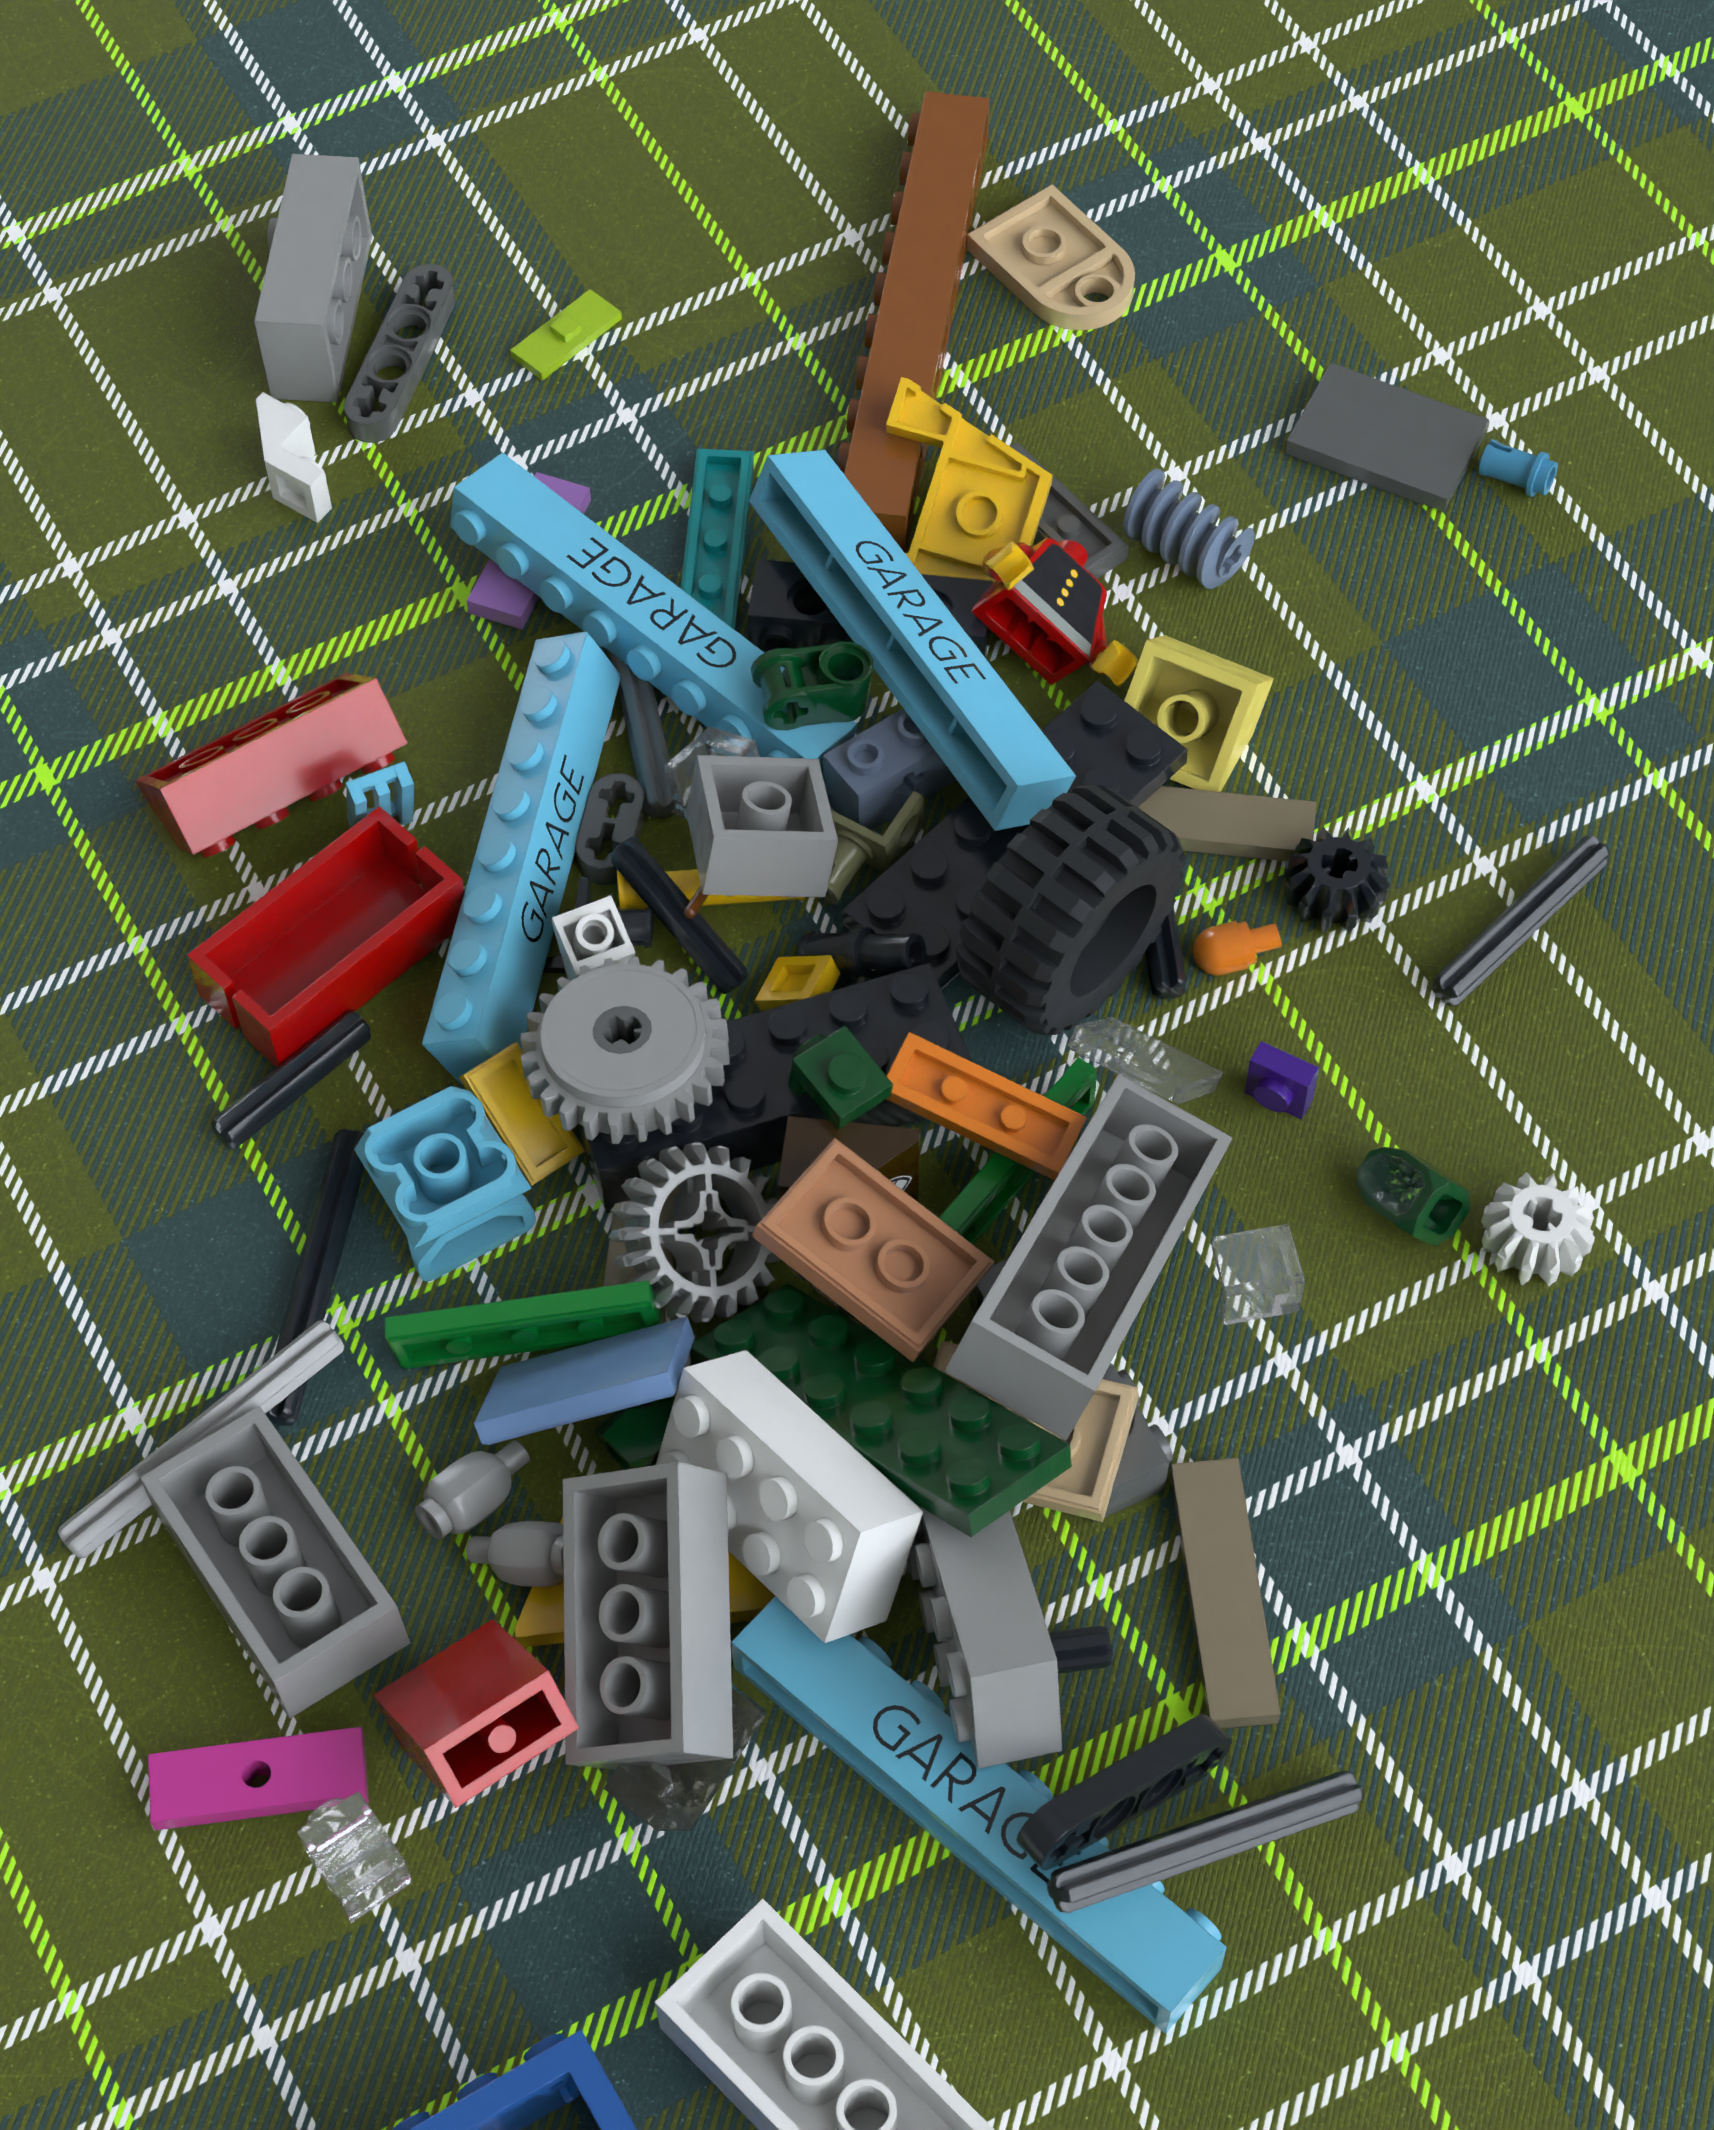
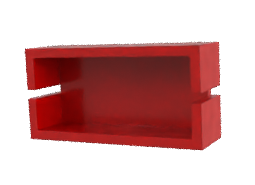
[187,806,465,1067]

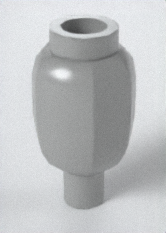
[415,1440,530,1540]
[466,1521,564,1587]

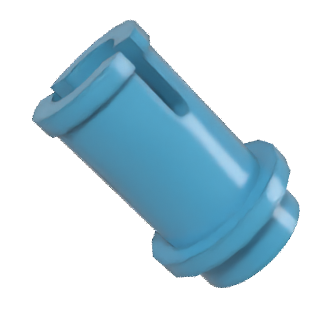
[1479,439,1558,497]

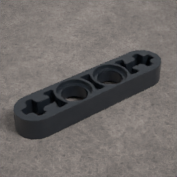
[1016,1714,1232,1870]

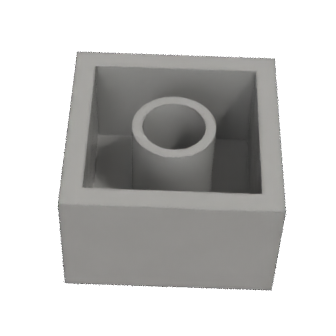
[686,755,838,897]

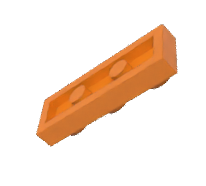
[887,1032,1087,1180]

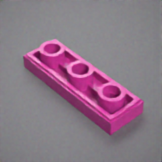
[148,1727,369,1831]

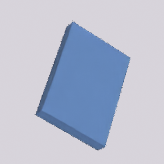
[474,1317,695,1445]

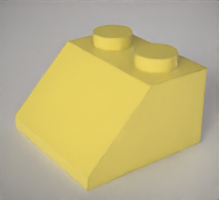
[1124,635,1274,792]

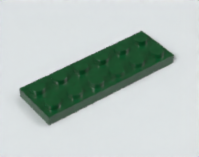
[689,1283,1072,1537]

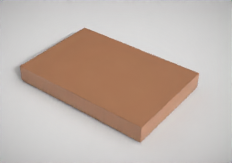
[752,1138,994,1362]

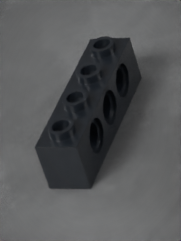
[748,559,993,658]

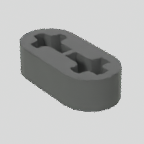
[576,774,645,885]

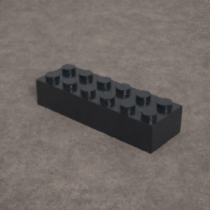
[575,963,972,1214]

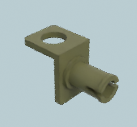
[817,791,926,905]

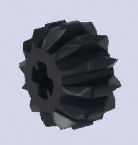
[1283,827,1390,934]

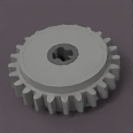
[520,956,730,1144]

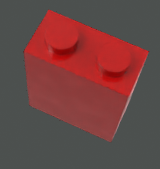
[373,1619,579,1808]

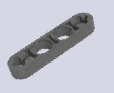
[344,264,456,443]

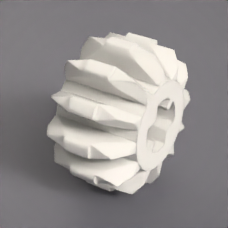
[1481,1172,1595,1287]

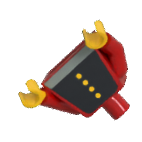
[971,538,1139,688]

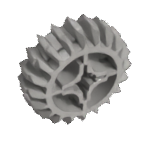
[608,1142,780,1323]

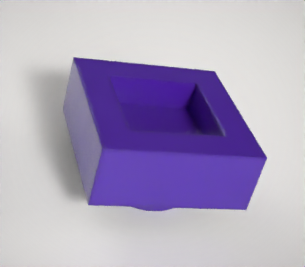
[1244,1041,1319,1120]

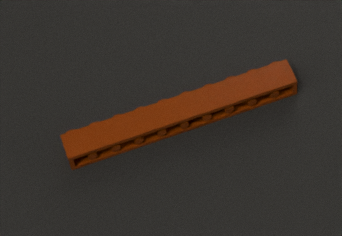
[837,91,990,553]

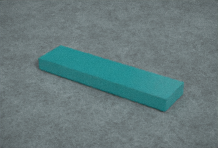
[681,449,754,631]

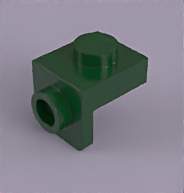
[788,1026,893,1130]

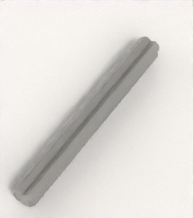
[58,1320,344,1559]

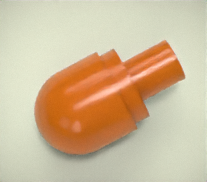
[1193,920,1281,976]

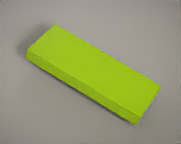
[510,289,622,381]

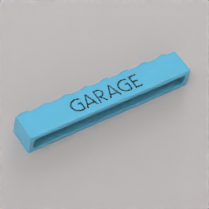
[749,450,1076,831]
[450,452,857,779]
[422,631,620,1085]
[731,1596,1227,2034]

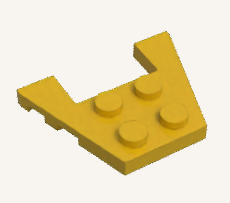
[886,377,1052,583]

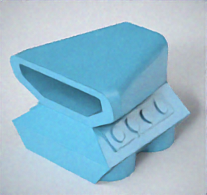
[354,1086,536,1281]

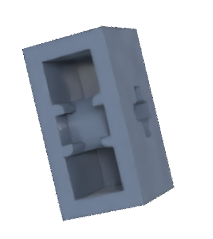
[823,708,957,830]

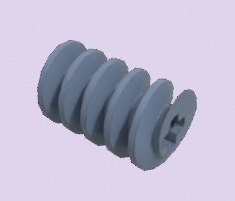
[1123,469,1255,589]

